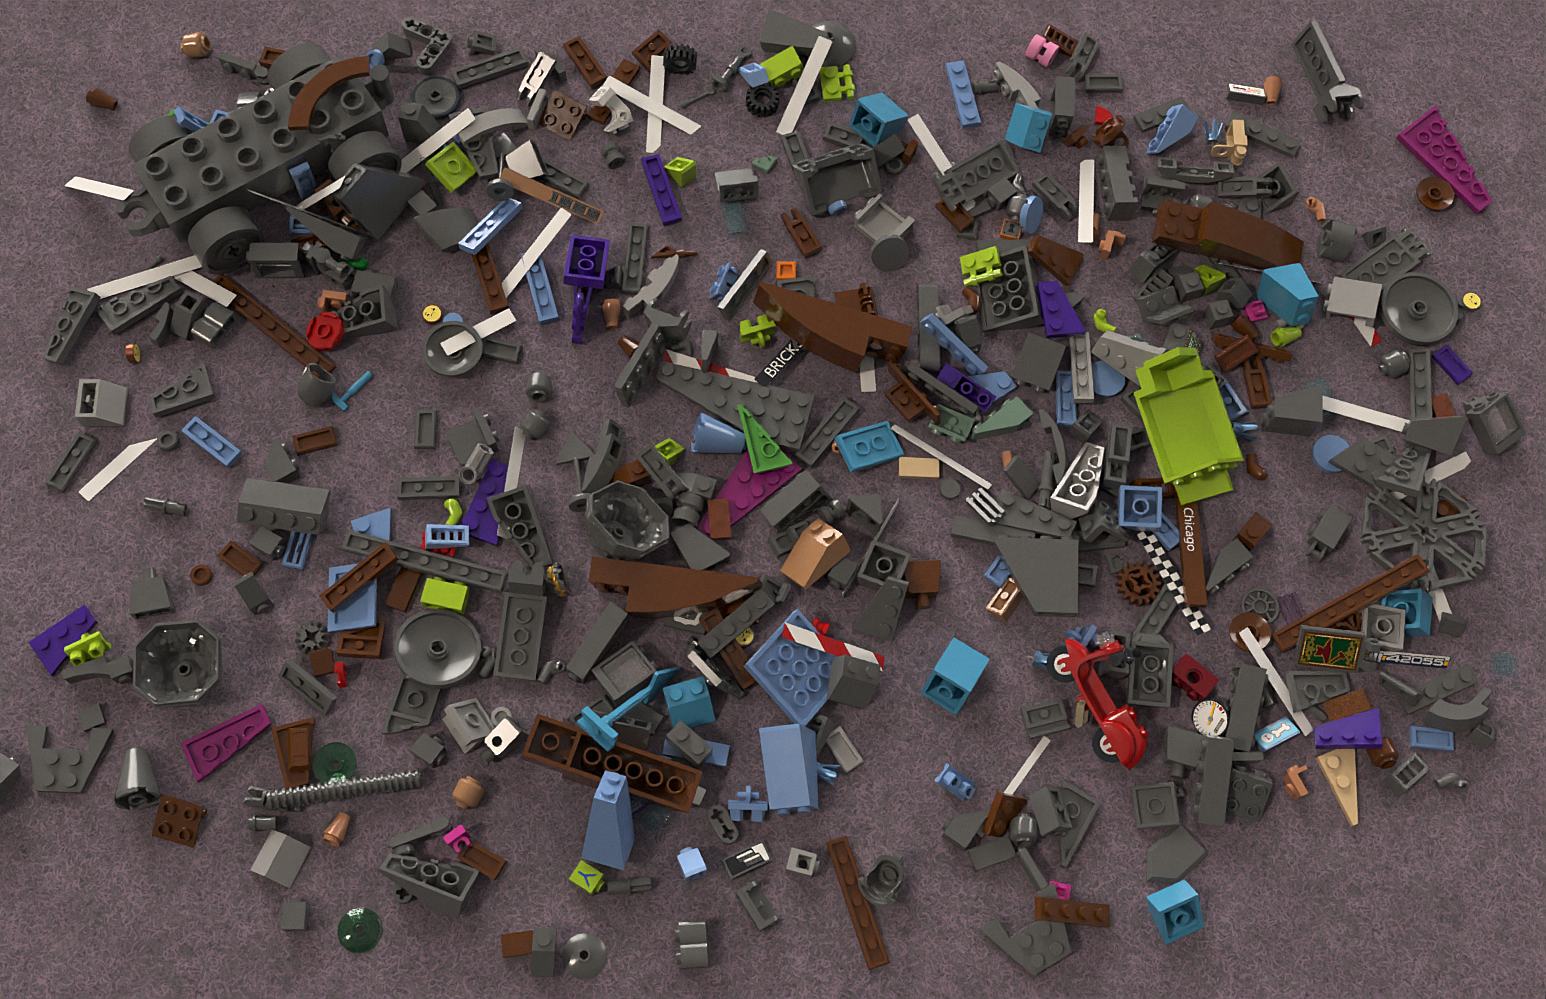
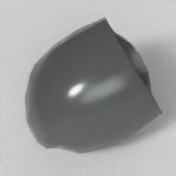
[298,362,336,407]

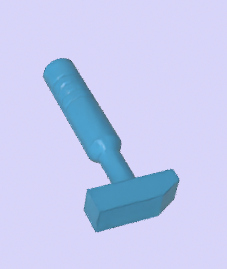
[332,371,373,412]

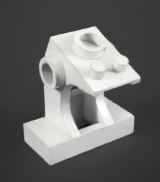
[589,86,633,134]

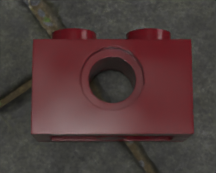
[1171,653,1219,702]

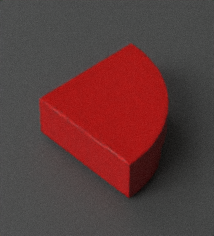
[1094,106,1113,125]
[334,662,347,688]

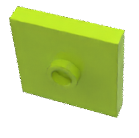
[425,142,477,194]

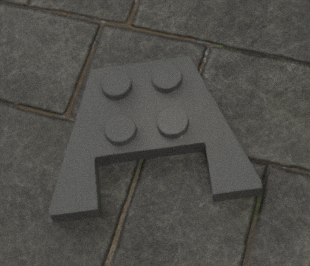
[26,725,114,794]
[980,883,1072,976]

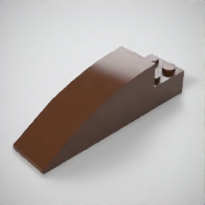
[1152,200,1304,270]
[753,281,912,373]
[588,557,763,619]
[521,713,703,814]

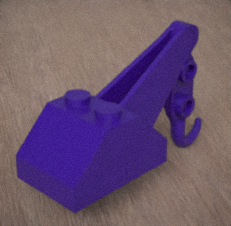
[563,235,610,344]

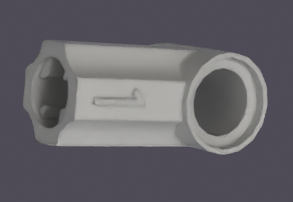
[459,443,494,484]

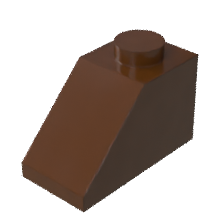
[609,459,652,487]
[1232,512,1272,552]

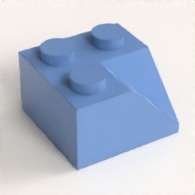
[1118,485,1162,532]

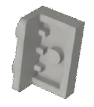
[936,304,974,325]

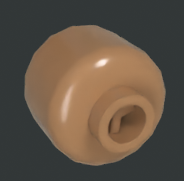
[180,32,211,59]
[452,776,485,810]

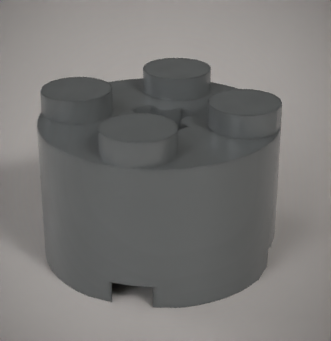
[1316,219,1358,262]

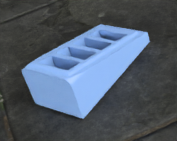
[738,63,768,87]
[425,524,469,549]

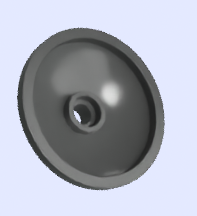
[805,21,856,67]
[422,321,483,377]

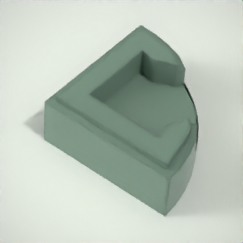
[751,156,777,174]

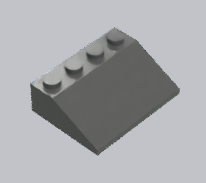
[976,245,1044,332]

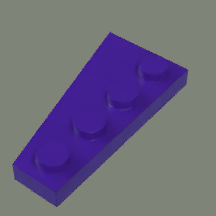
[461,459,509,546]

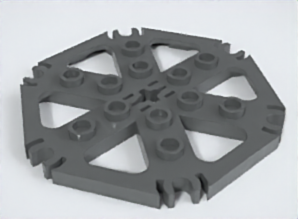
[1360,476,1487,592]

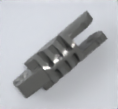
[243,786,303,813]

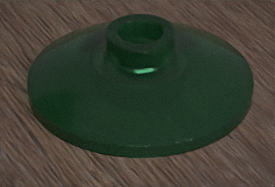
[312,742,357,784]
[337,908,383,953]

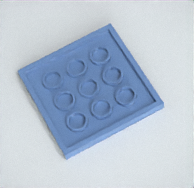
[744,609,838,726]

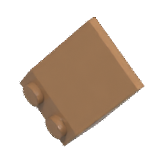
[780,518,851,590]

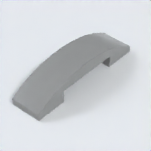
[457,108,528,144]

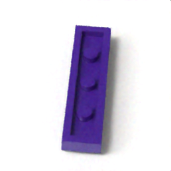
[641,154,682,226]

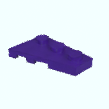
[1037,281,1086,338]
[28,605,97,676]
[1314,708,1382,749]

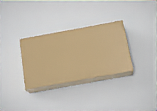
[898,457,939,480]

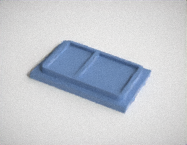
[328,563,377,633]

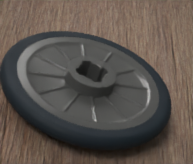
[411,76,461,119]

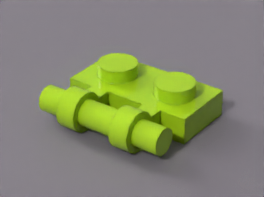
[819,64,855,102]
[960,246,1002,287]

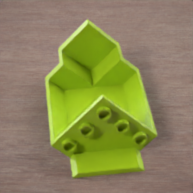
[1133,347,1244,505]

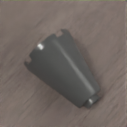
[114,746,161,810]

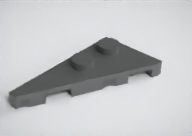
[1060,781,1101,869]

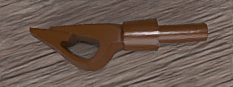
[651,246,697,259]

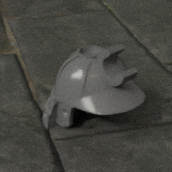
[858,852,905,908]

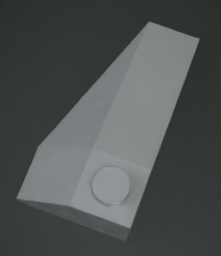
[1050,442,1105,519]

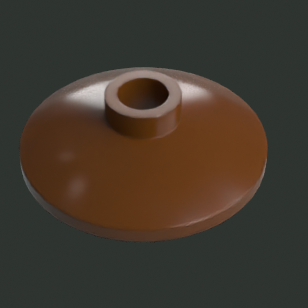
[1416,177,1454,211]
[1229,612,1271,652]

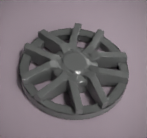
[1240,588,1279,624]

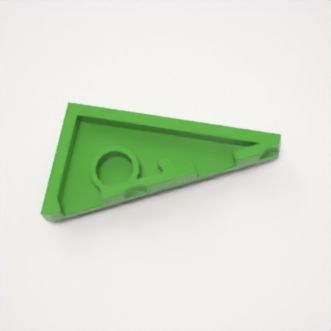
[738,405,792,475]

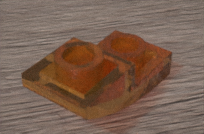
[1322,689,1371,722]

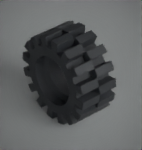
[663,43,697,75]
[746,82,780,118]

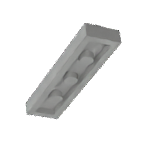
[1069,332,1094,403]

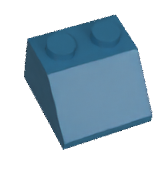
[1005,103,1052,153]
[1381,589,1433,637]
[663,676,716,729]
[1146,880,1204,945]

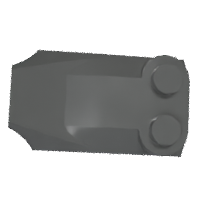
[1125,633,1173,708]

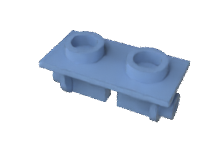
[709,262,739,303]

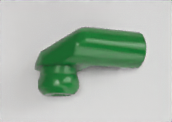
[338,257,369,271]

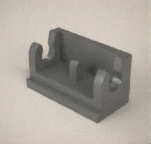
[1029,786,1072,836]
[736,881,780,932]

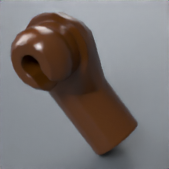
[1246,454,1268,480]

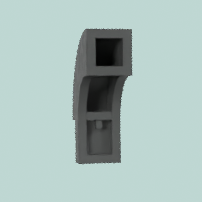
[1424,687,1492,732]

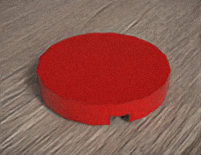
[306,312,345,351]

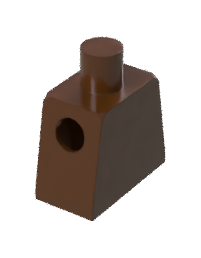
[902,560,941,609]

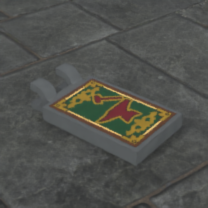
[1293,625,1381,673]

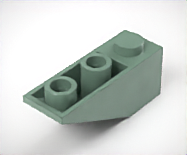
[971,396,1033,440]

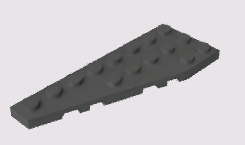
[656,361,815,452]

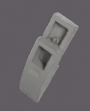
[993,62,1041,109]
[623,254,679,319]

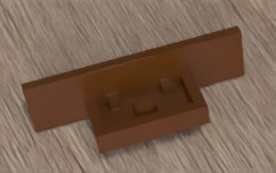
[884,360,941,425]

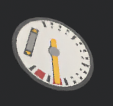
[1191,699,1229,737]

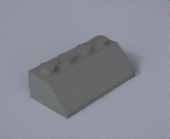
[237,478,330,535]

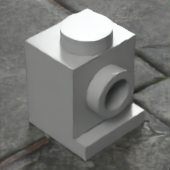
[785,848,820,878]

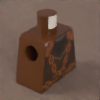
[314,179,355,227]

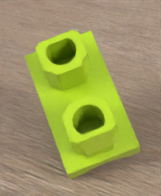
[740,314,776,348]
[64,631,111,666]

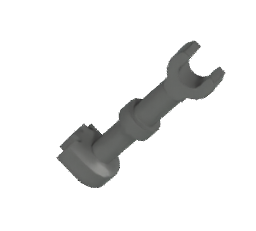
[711,45,752,92]

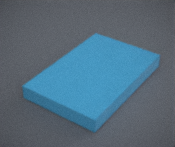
[834,421,905,473]

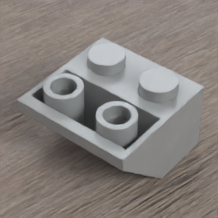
[75,379,128,426]

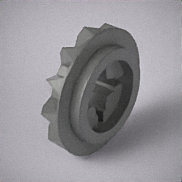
[295,621,330,655]

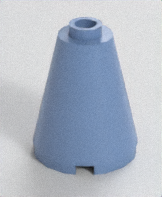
[691,413,747,454]

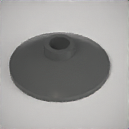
[562,933,607,979]

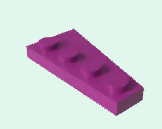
[181,704,272,783]

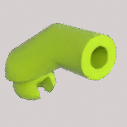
[1093,309,1116,333]
[444,498,462,525]

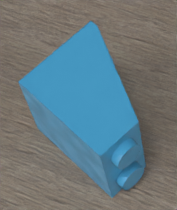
[849,93,909,147]
[1256,263,1319,326]
[920,638,990,715]

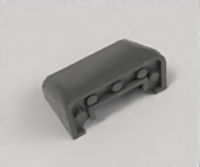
[793,144,883,217]

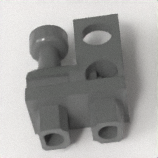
[301,242,356,291]

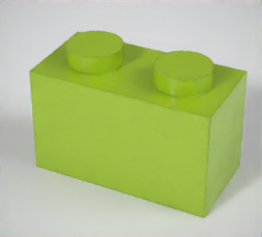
[760,46,804,88]
[420,577,470,616]

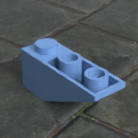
[1146,104,1199,155]

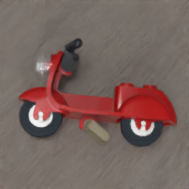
[1046,631,1149,771]

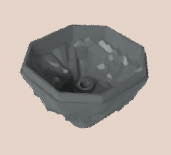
[584,481,669,562]
[133,620,223,708]

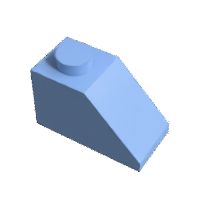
[677,847,707,883]

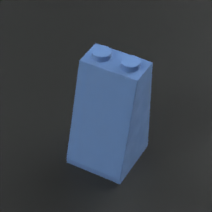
[759,723,818,816]
[581,770,635,870]

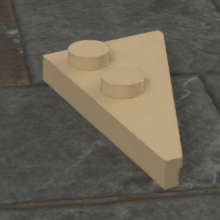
[1316,749,1358,827]

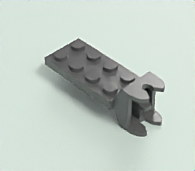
[1291,20,1364,122]
[614,298,692,408]
[493,560,548,681]

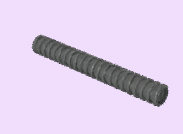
[267,769,421,810]

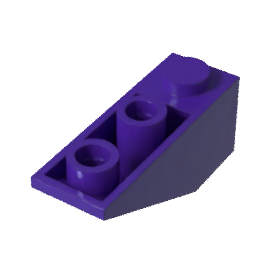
[936,363,997,413]

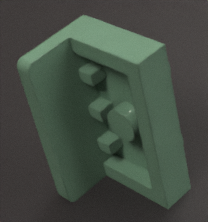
[928,404,975,444]

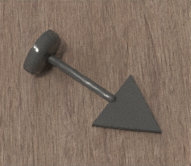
[486,132,517,201]
[556,431,594,512]

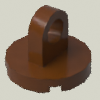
[1092,115,1129,149]

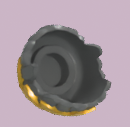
[546,563,570,596]

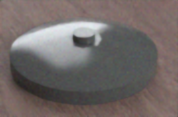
[1379,272,1458,345]
[394,609,481,689]

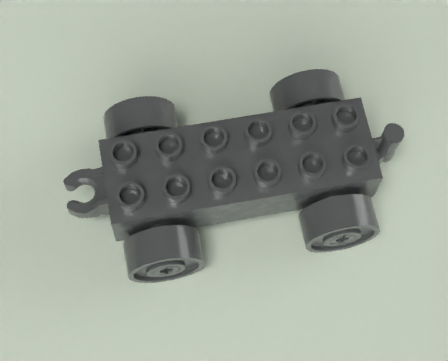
[115,43,402,275]

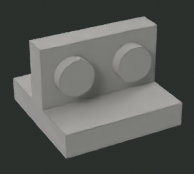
[442,698,496,754]

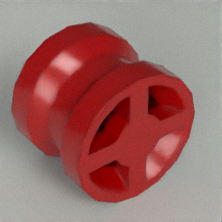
[812,617,831,636]

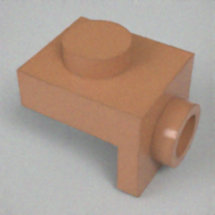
[1098,230,1126,260]
[1282,765,1308,800]

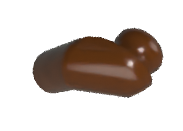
[962,287,981,315]

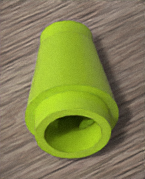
[1271,327,1302,347]

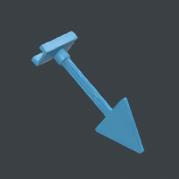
[577,666,680,751]

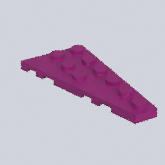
[1396,105,1492,215]
[696,448,802,539]

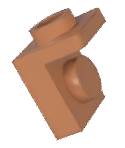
[317,290,349,313]

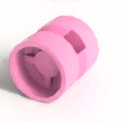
[1025,34,1059,68]

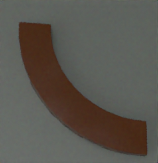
[288,55,370,131]

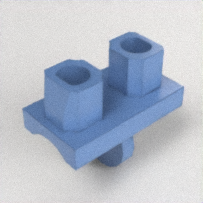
[1065,624,1102,653]
[934,763,976,801]
[728,786,768,822]

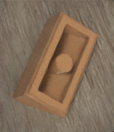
[986,577,1024,622]

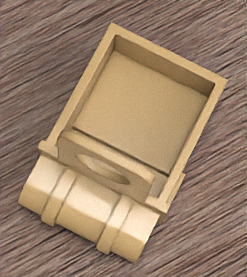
[1210,120,1247,169]

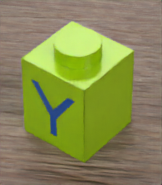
[569,860,605,896]

